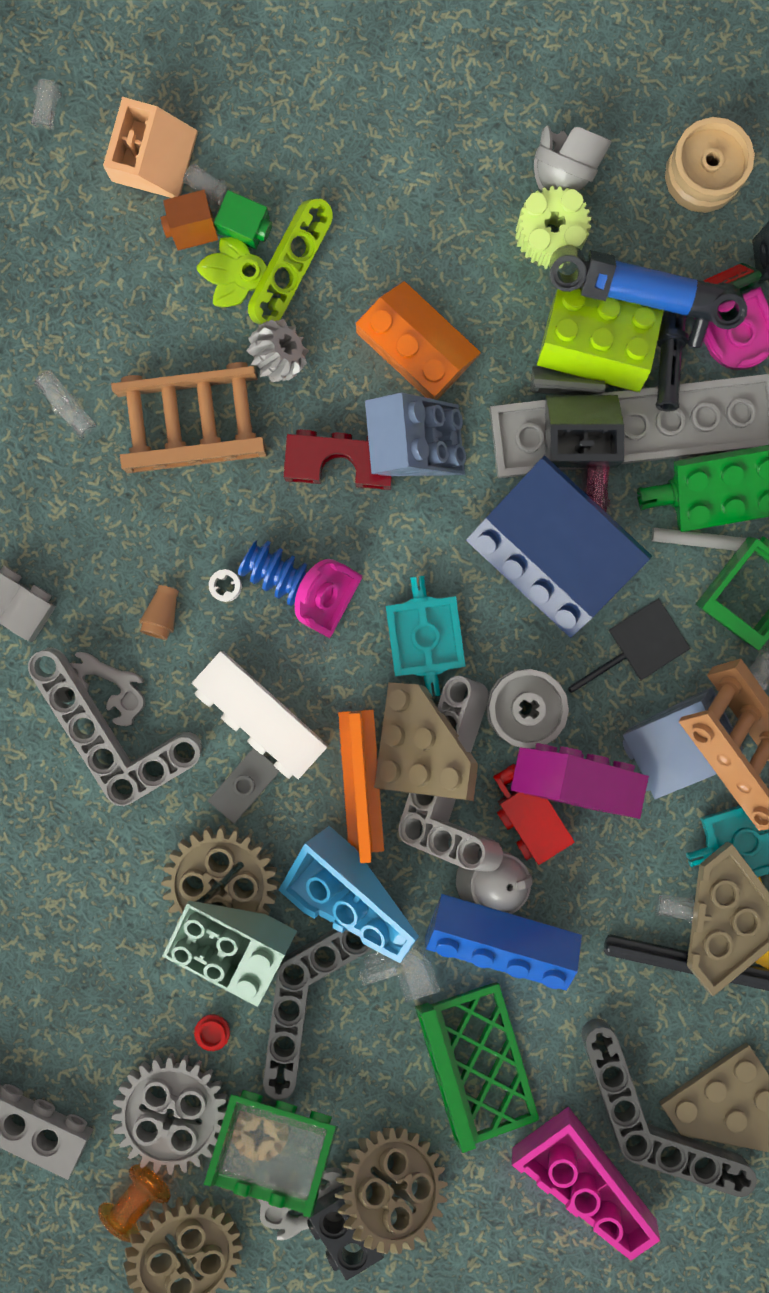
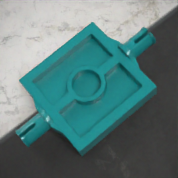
[386,576,466,697]
[686,805,769,877]

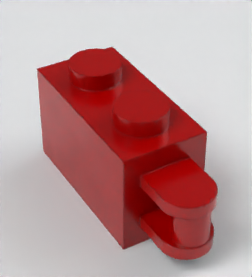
[493,763,575,866]

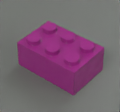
[511,743,649,819]

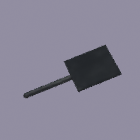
[568,598,691,693]

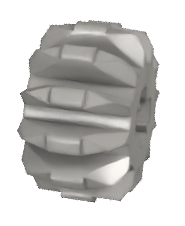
[246,319,309,383]

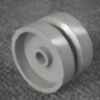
[486,669,569,749]

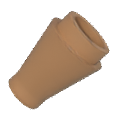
[139,585,179,640]

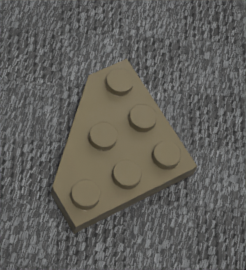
[374,682,478,801]
[687,842,769,996]
[659,1043,769,1152]

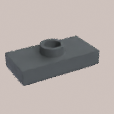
[208,748,280,824]

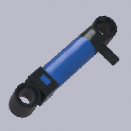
[549,245,747,348]

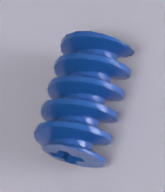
[238,540,307,606]

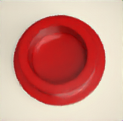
[194,1014,230,1051]

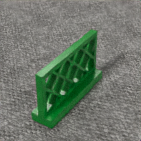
[415,982,539,1153]

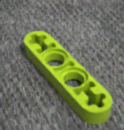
[248,199,333,325]

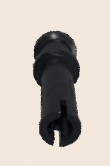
[656,311,689,412]

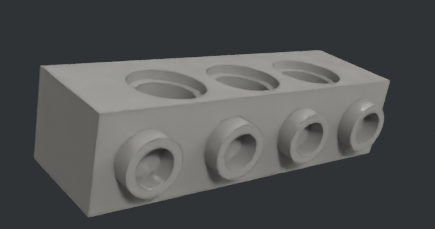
[0,1084,94,1180]

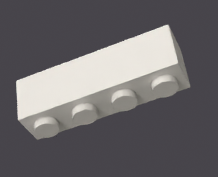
[192,651,329,780]

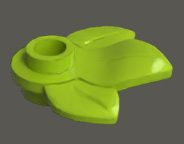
[197,237,267,307]

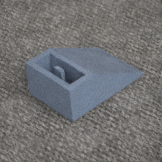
[365,392,466,476]

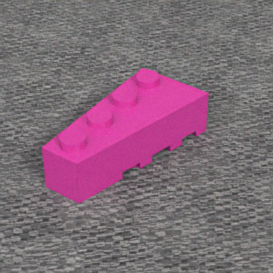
[512,1107,660,1261]

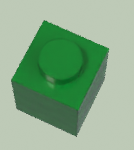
[213,190,272,250]

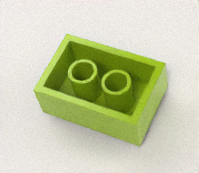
[537,288,664,393]

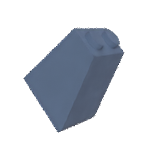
[623,687,744,799]

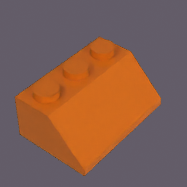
[356,281,481,400]

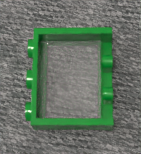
[203,1090,338,1218]

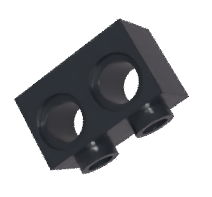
[307,1184,384,1281]

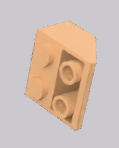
[103,97,198,198]

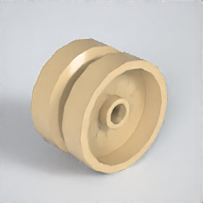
[665,117,755,213]

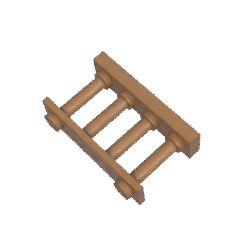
[111,362,267,473]
[679,659,769,831]

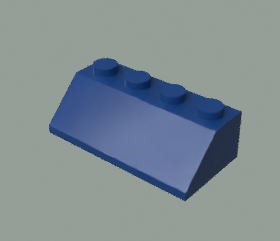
[425,894,582,991]

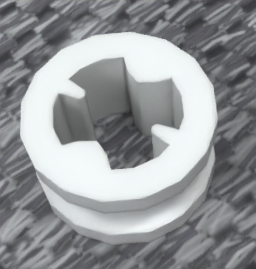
[209,569,242,602]

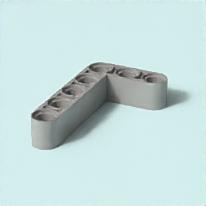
[28,648,202,806]
[398,676,503,872]

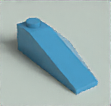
[278,826,419,963]

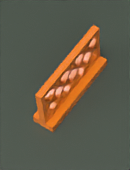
[338,709,384,863]

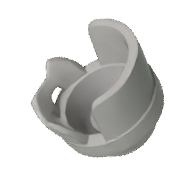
[534,125,612,192]
[456,851,533,914]

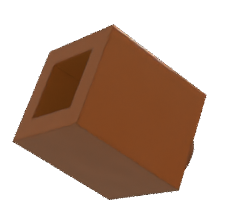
[160,189,218,251]

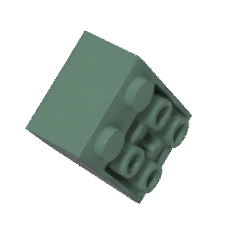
[162,901,297,1007]

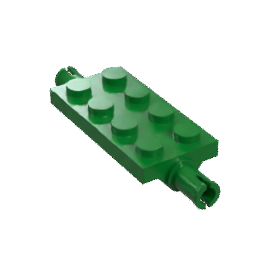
[637,445,769,532]

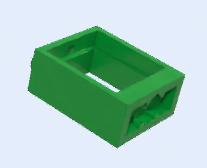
[695,536,769,651]

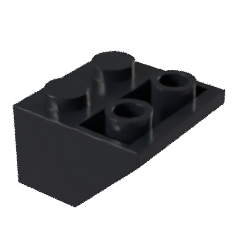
[545,395,624,468]

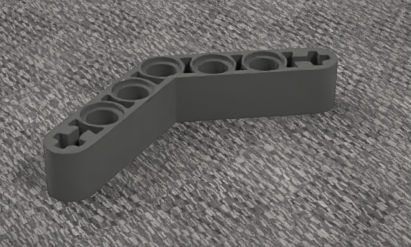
[263,903,403,1100]
[581,1019,757,1197]

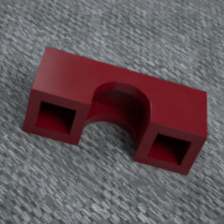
[283,429,392,490]

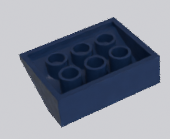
[466,455,652,638]

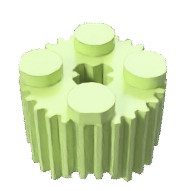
[515,186,591,269]

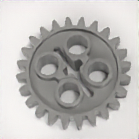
[112,1053,228,1175]

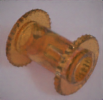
[98,1164,171,1242]

